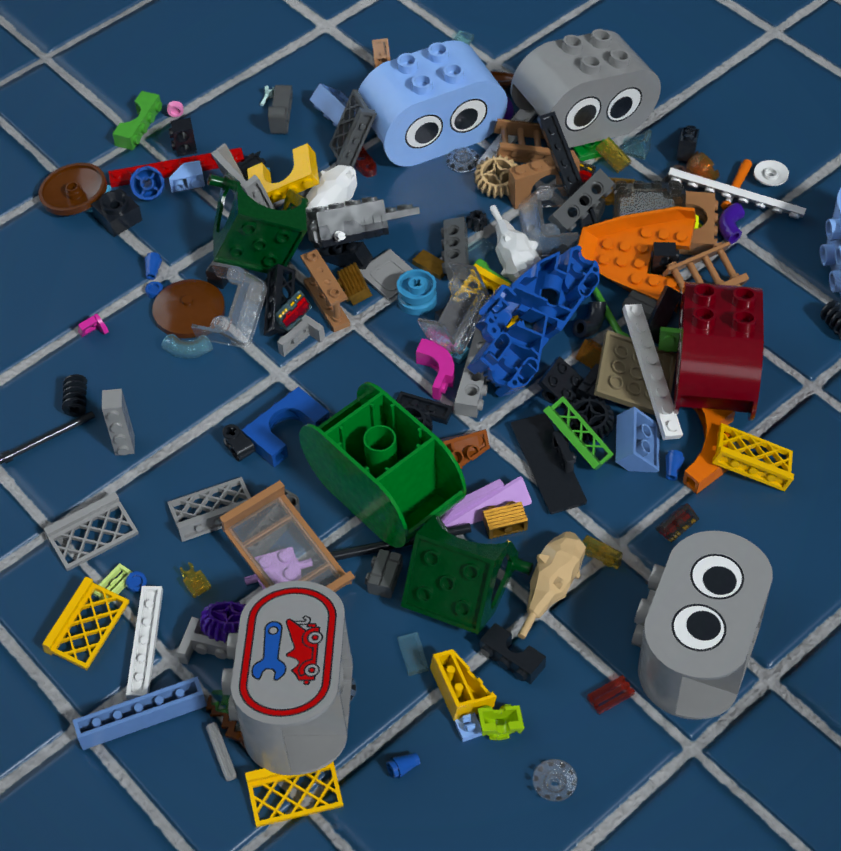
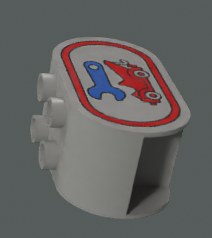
[222,581,353,775]

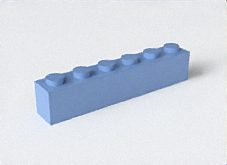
[72,677,207,750]

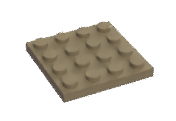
[594,330,677,415]

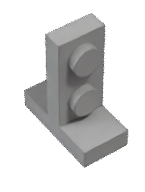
[277,314,325,357]
[177,617,233,664]

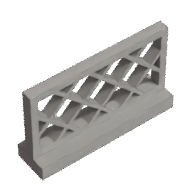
[167,477,257,542]
[44,492,139,571]

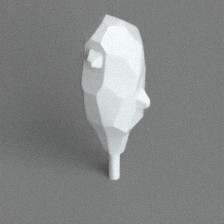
[306,165,357,221]
[490,205,541,282]

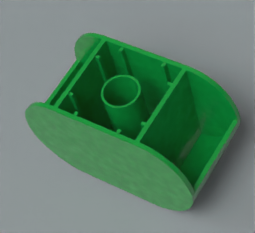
[299,382,466,548]

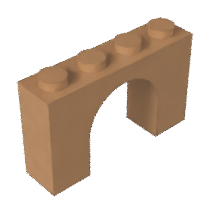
[508,150,580,209]
[671,190,718,255]

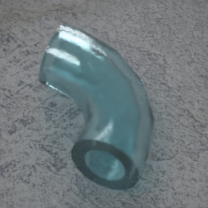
[162,334,213,359]

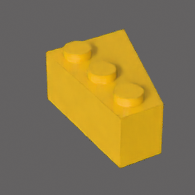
[430,649,497,721]

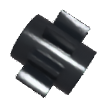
[466,210,488,232]

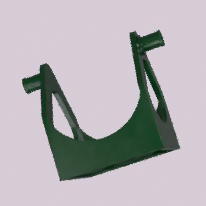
[207,173,308,273]
[401,515,534,634]

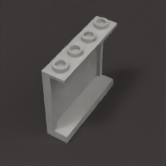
[211,143,275,209]

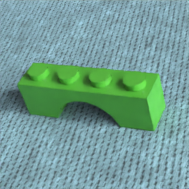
[112,91,162,150]

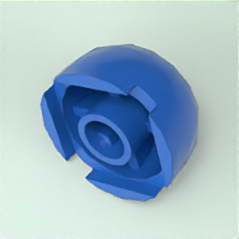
[130,166,165,201]

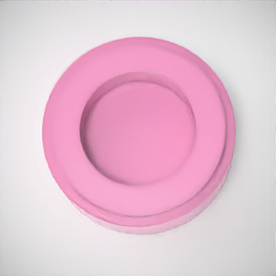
[167,101,183,117]

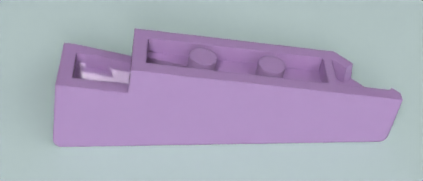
[440,476,532,527]

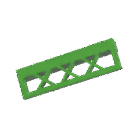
[543,396,614,470]

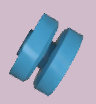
[397,269,437,316]

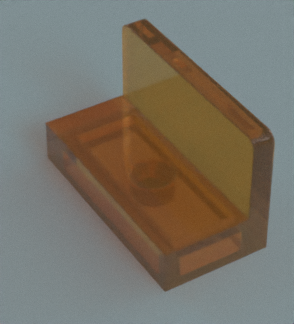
[576,339,602,369]

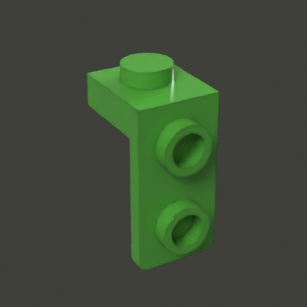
[658,327,680,352]

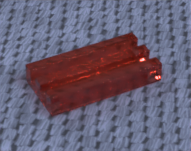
[587,675,635,714]

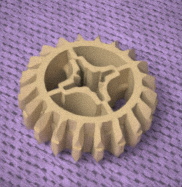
[474,155,518,199]

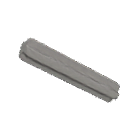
[206,722,237,781]

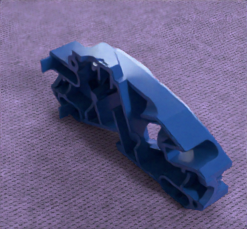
[467,246,599,397]

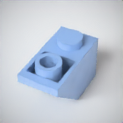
[169,160,205,192]

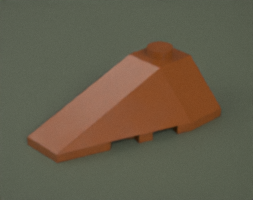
[440,429,490,469]

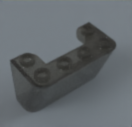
[612,180,686,219]

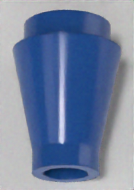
[144,252,162,280]
[665,450,685,481]
[386,752,420,779]

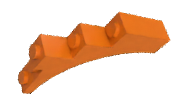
[683,408,735,494]

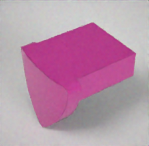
[78,314,109,337]

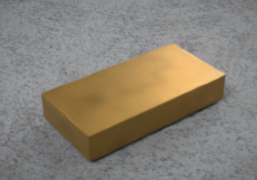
[412,249,446,280]

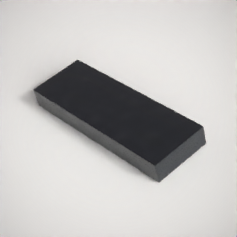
[647,285,682,344]
[396,391,454,425]

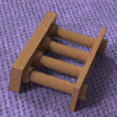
[494,118,552,163]
[663,242,749,308]
[300,249,350,332]

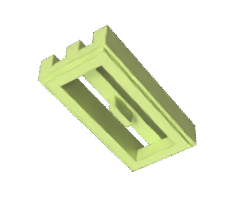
[93,563,132,604]

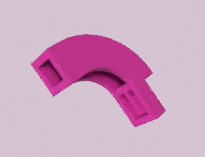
[416,338,455,400]

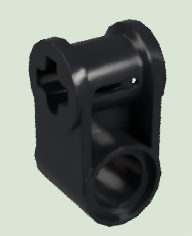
[222,424,256,462]

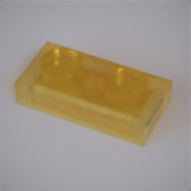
[596,137,631,173]
[583,535,623,569]

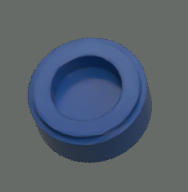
[145,281,163,299]
[125,571,147,593]

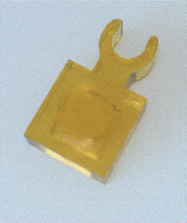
[180,562,211,598]

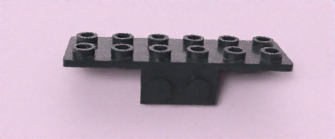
[511,413,587,514]

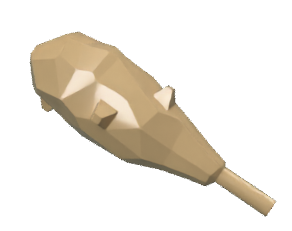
[518,532,586,639]

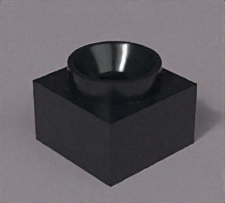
[91,187,142,237]

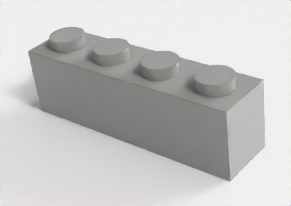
[102,388,135,455]

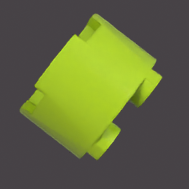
[478,704,525,740]

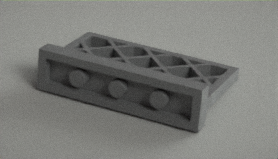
[329,89,376,167]

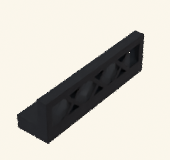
[264,264,295,337]

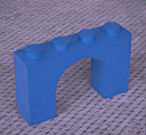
[241,387,330,467]

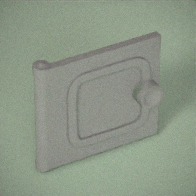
[360,249,413,301]

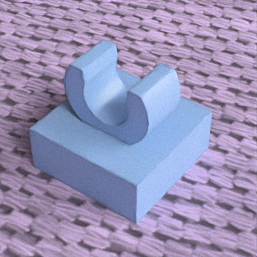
[455,713,482,742]

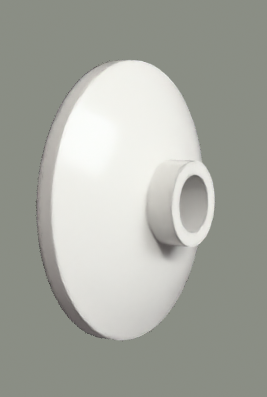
[754,160,789,186]

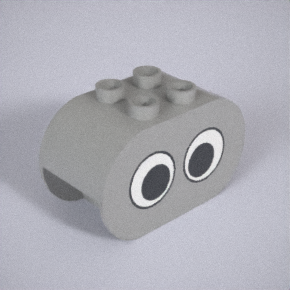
[510,29,661,148]
[632,531,773,720]

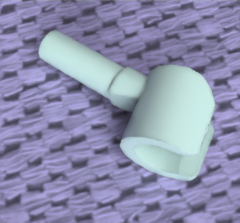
[260,85,274,107]

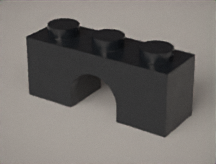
[480,623,546,685]

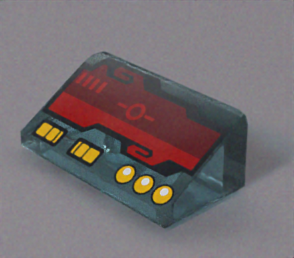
[275,290,312,331]

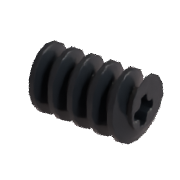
[820,300,841,339]
[62,374,87,417]

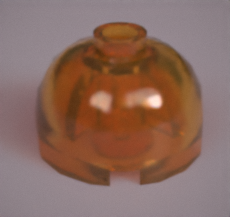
[686,151,720,181]

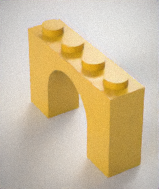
[247,143,319,204]

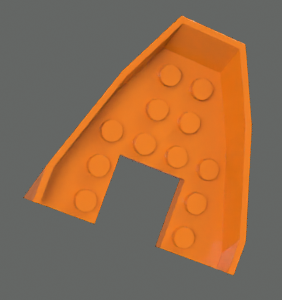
[578,206,696,312]

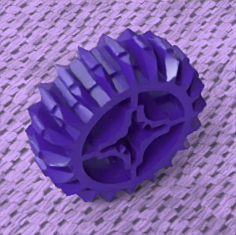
[200,600,246,643]

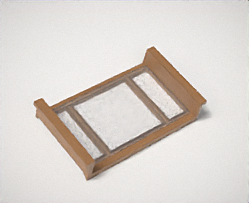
[219,480,355,592]

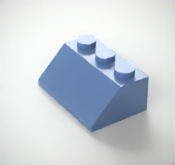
[310,83,349,128]
[615,407,660,473]

